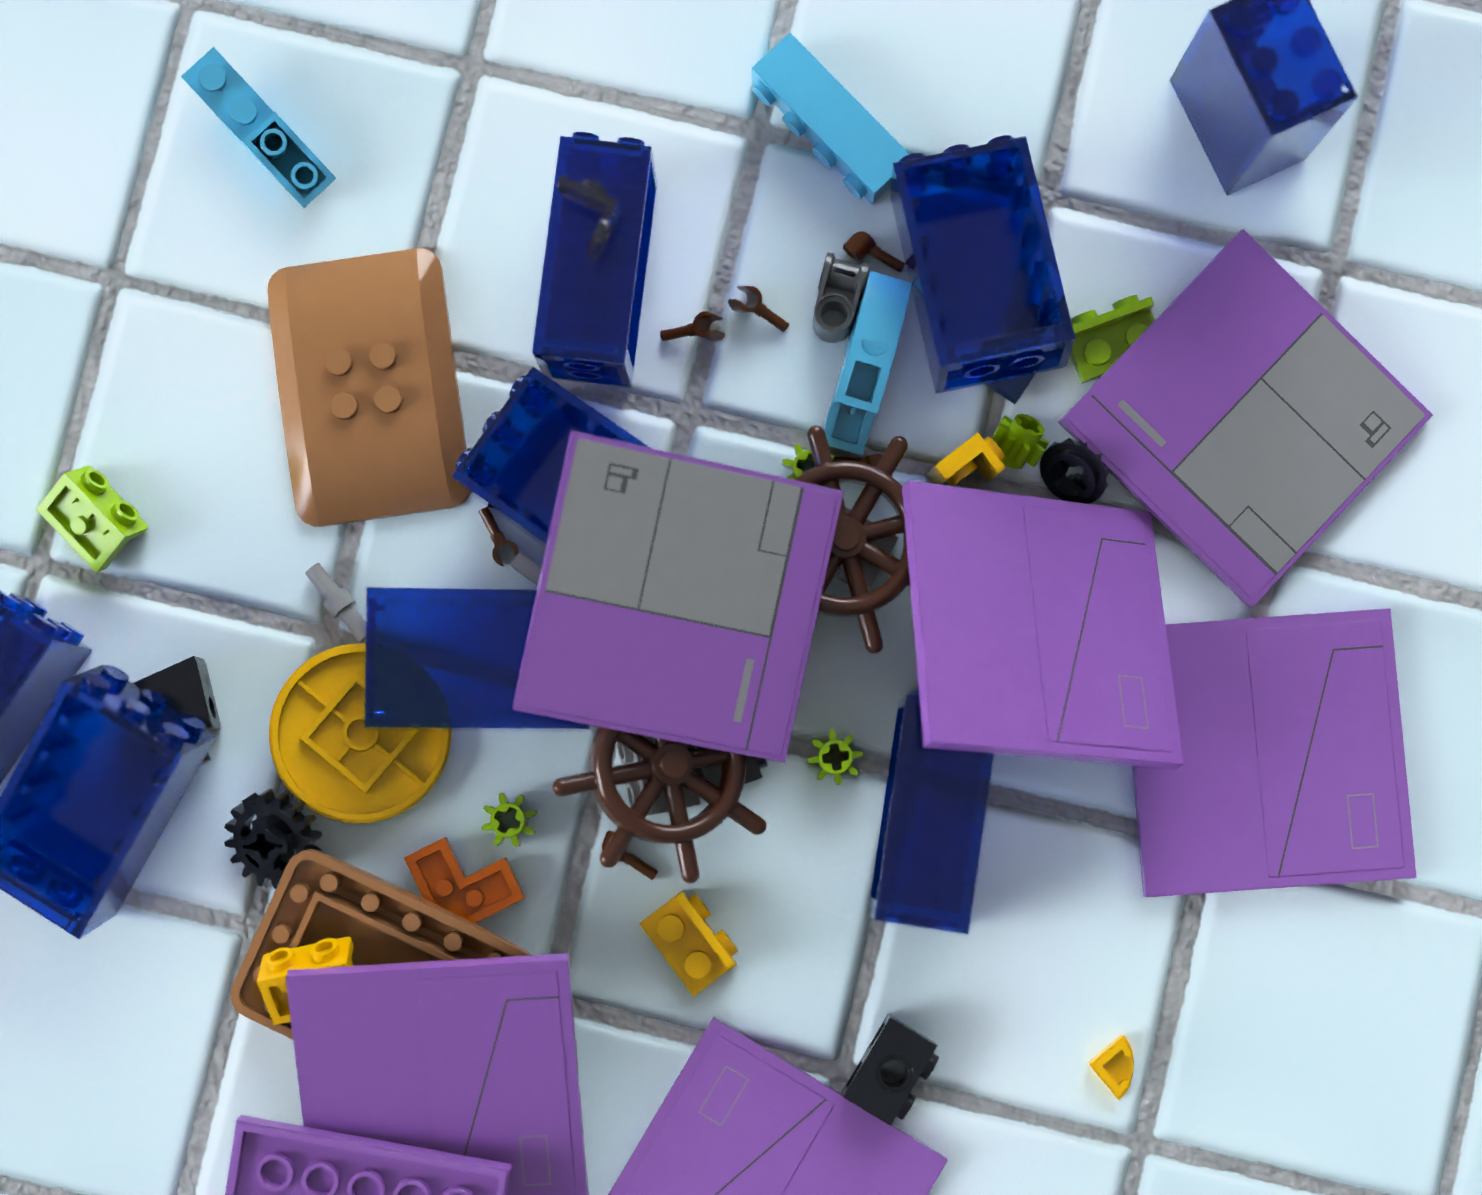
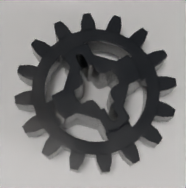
[224,789,322,889]

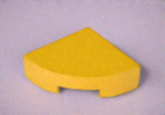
[1088,1034,1134,1100]

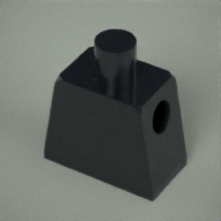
[115,656,221,770]

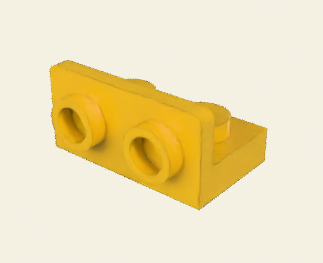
[926,432,1006,486]
[639,891,738,997]
[257,937,354,1025]

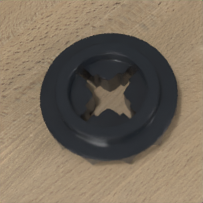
[1040,438,1110,504]

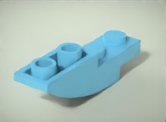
[181,47,336,208]
[823,270,912,456]

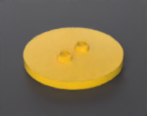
[269,643,451,824]

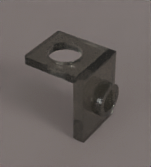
[557,175,621,261]

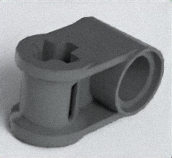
[813,252,870,343]

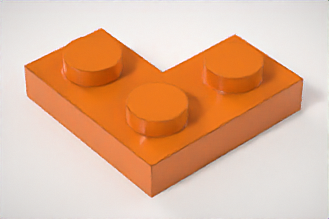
[404,837,526,923]

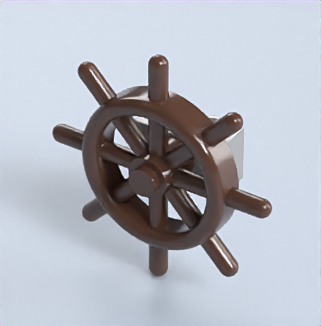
[795,425,910,654]
[552,726,767,883]

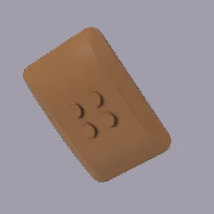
[267,248,472,527]
[230,849,532,1040]

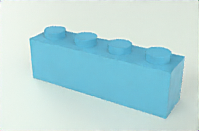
[751,33,913,205]

